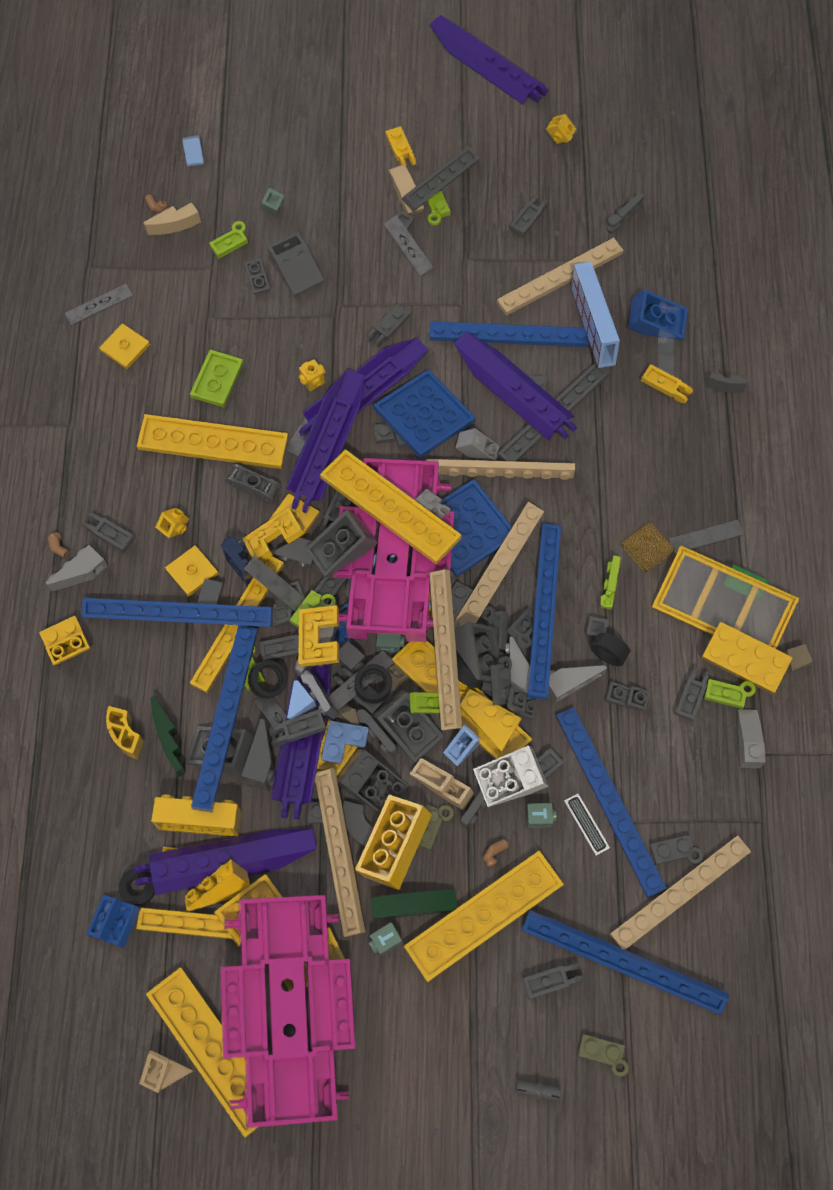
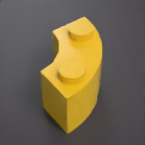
[106,706,144,760]

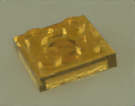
[621,522,675,573]

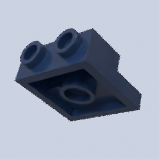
[220,536,252,587]

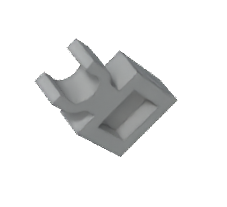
[415,489,451,520]

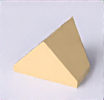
[139,1050,193,1093]

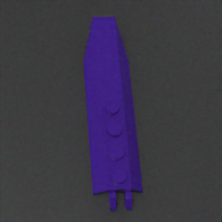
[430,15,548,105]
[454,331,577,441]
[299,338,428,436]
[286,369,365,513]
[271,664,330,820]
[133,829,317,895]

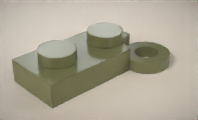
[419,805,454,851]
[578,1034,629,1077]

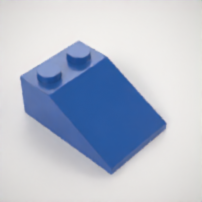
[628,289,688,340]

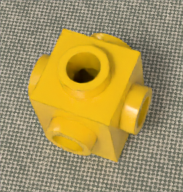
[546,114,576,144]
[298,359,326,391]
[155,508,189,538]

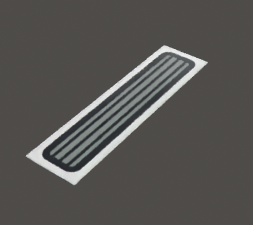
[564,793,610,855]

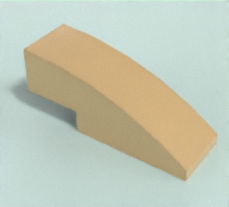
[388,164,424,215]
[143,203,201,235]
[410,758,474,811]

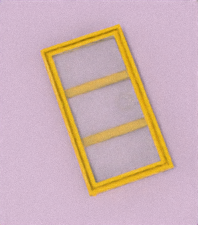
[652,546,799,649]

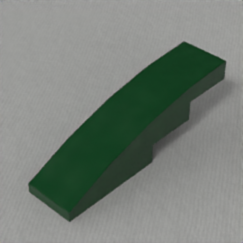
[150,696,186,777]
[371,889,458,920]

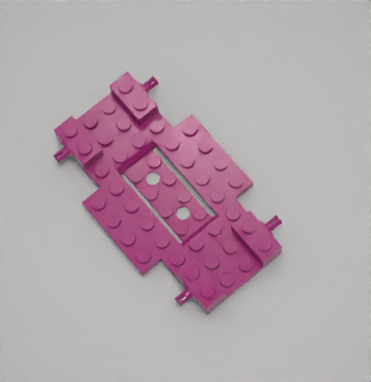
[332,458,454,642]
[220,895,355,1128]

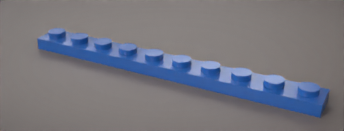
[429,321,591,347]
[527,523,561,700]
[82,598,273,627]
[191,625,258,813]
[556,707,666,898]
[522,910,729,1015]

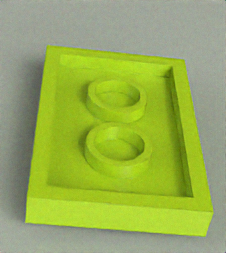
[190,350,244,408]

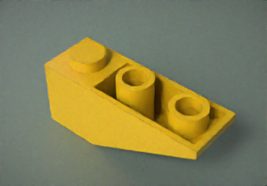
[185,860,250,911]

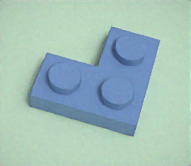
[321,721,369,765]

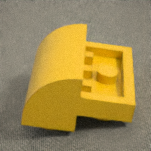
[39,616,91,666]

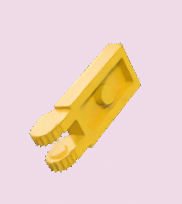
[385,126,416,166]
[641,365,693,404]

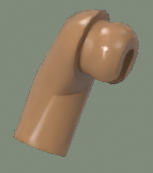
[145,194,168,213]
[48,532,69,558]
[483,839,508,867]

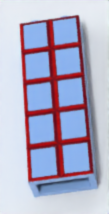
[571,262,620,368]

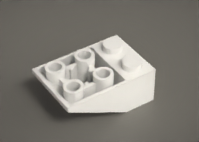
[473,746,548,807]

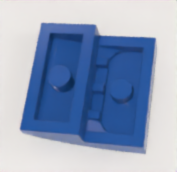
[86,895,141,948]

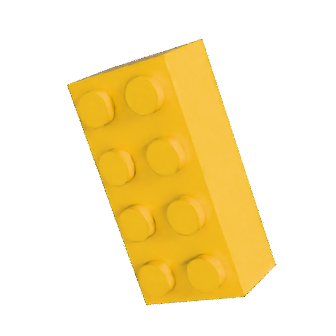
[701,622,793,694]
[151,795,242,837]
[355,795,432,890]

